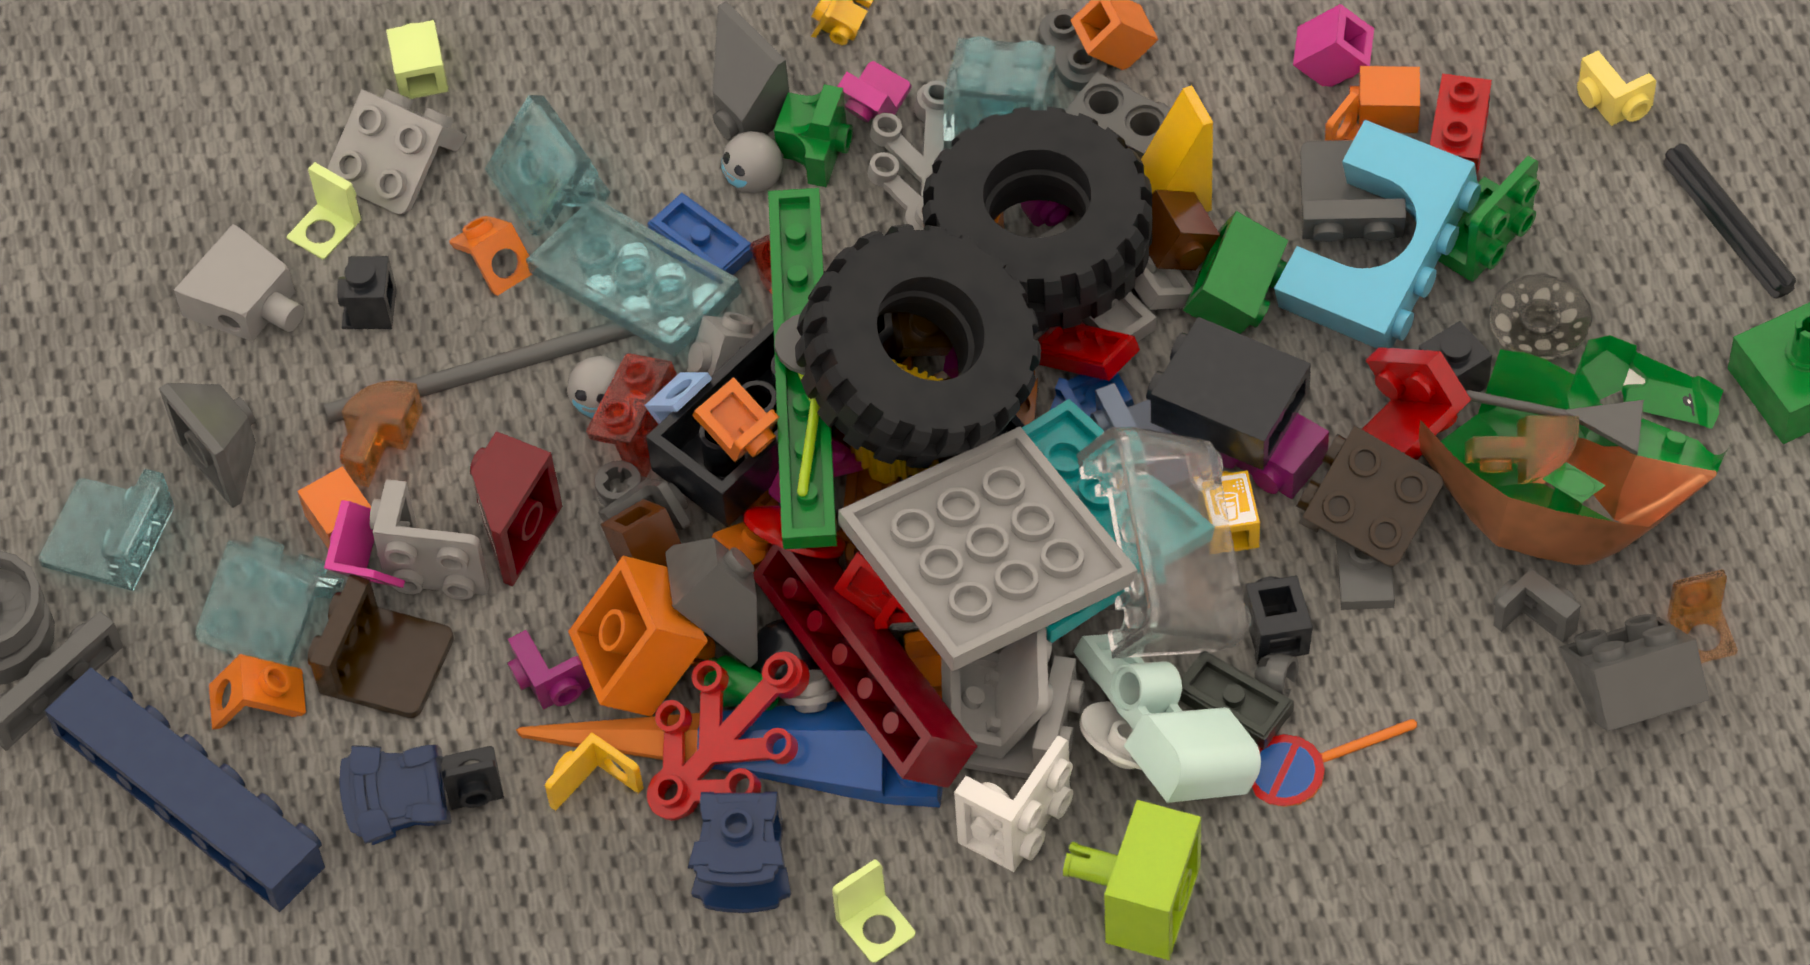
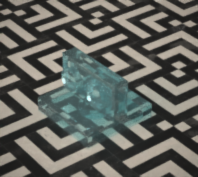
[485,95,611,236]

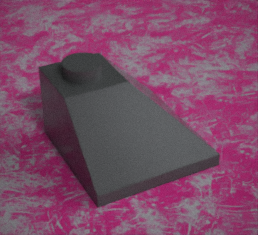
[713,1,789,139]
[159,383,256,508]
[665,538,758,667]

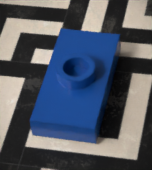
[647,193,755,286]

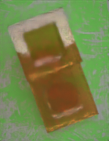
[340,380,423,488]
[1465,416,1579,484]

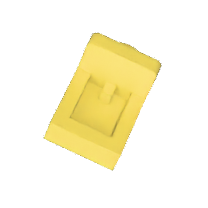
[1577,50,1656,126]

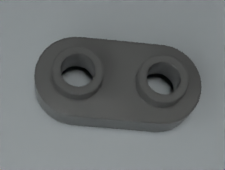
[1039,9,1108,91]

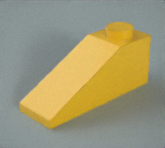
[1141,85,1213,212]

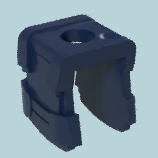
[339,745,452,845]
[687,792,791,913]

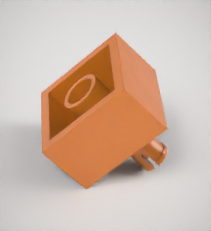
[568,556,716,717]

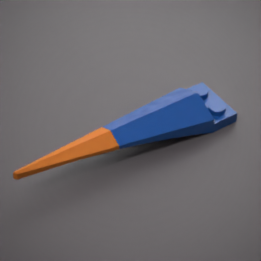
[516,701,943,807]

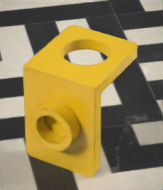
[545,733,644,811]

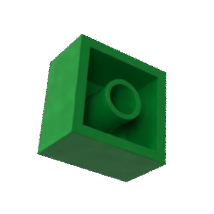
[1728,302,1810,444]

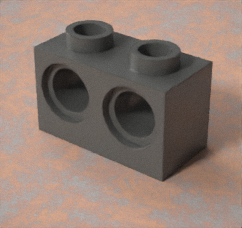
[1065,72,1171,159]

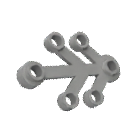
[867,80,956,230]

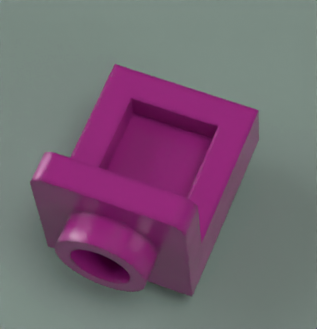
[507,630,591,710]

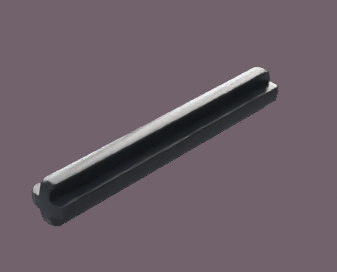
[1664,143,1796,299]

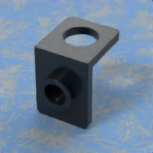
[442,746,504,810]

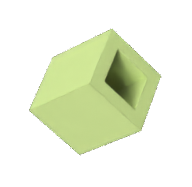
[386,20,449,99]

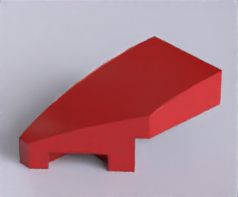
[833,551,914,630]

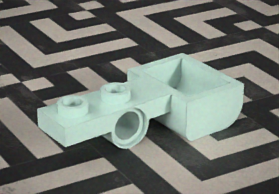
[1073,633,1261,803]

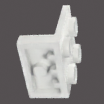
[954,735,1074,872]

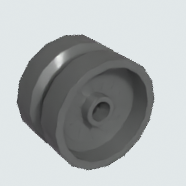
[0,551,55,685]

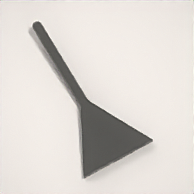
[1466,390,1644,456]

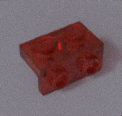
[586,353,677,478]

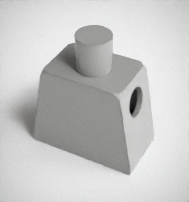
[174,224,304,341]

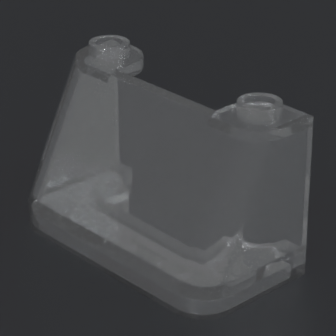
[1077,427,1251,658]

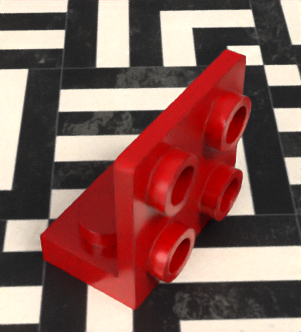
[1362,347,1471,460]

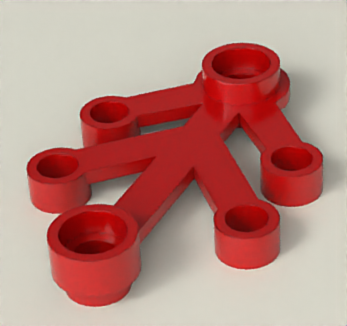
[647,651,810,821]

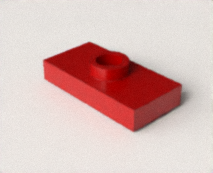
[1038,324,1140,381]

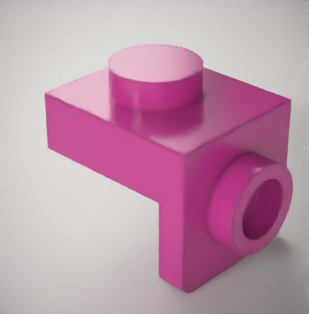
[837,61,912,123]

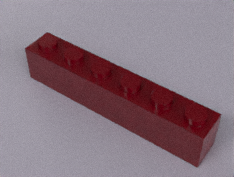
[753,544,978,788]

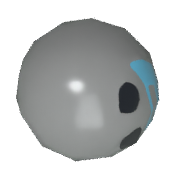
[721,131,783,193]
[567,356,632,419]

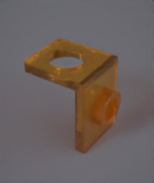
[1667,569,1738,663]

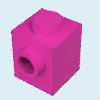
[1293,4,1374,87]

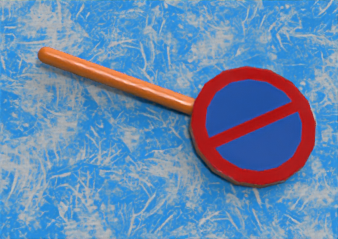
[1252,719,1417,807]

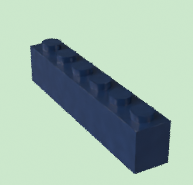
[45,667,325,912]

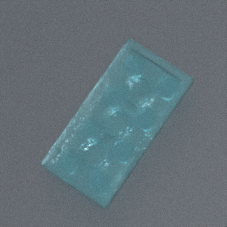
[526,197,742,357]

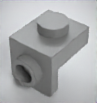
[687,312,760,376]

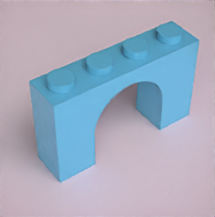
[1274,120,1481,348]

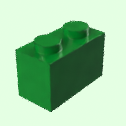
[1183,211,1288,334]

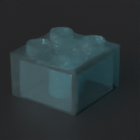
[943,36,1056,141]

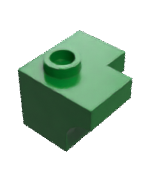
[774,84,853,187]

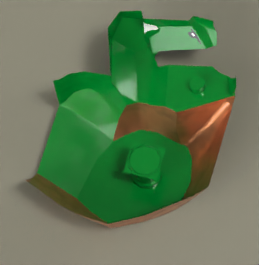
[1419,335,1729,565]

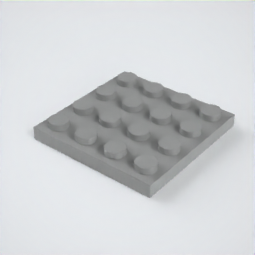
[838,427,1138,672]

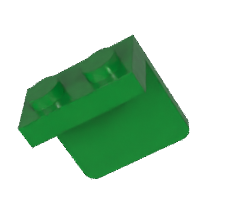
[1438,156,1540,282]

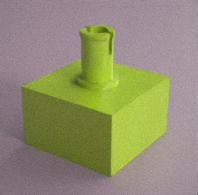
[1063,800,1201,960]

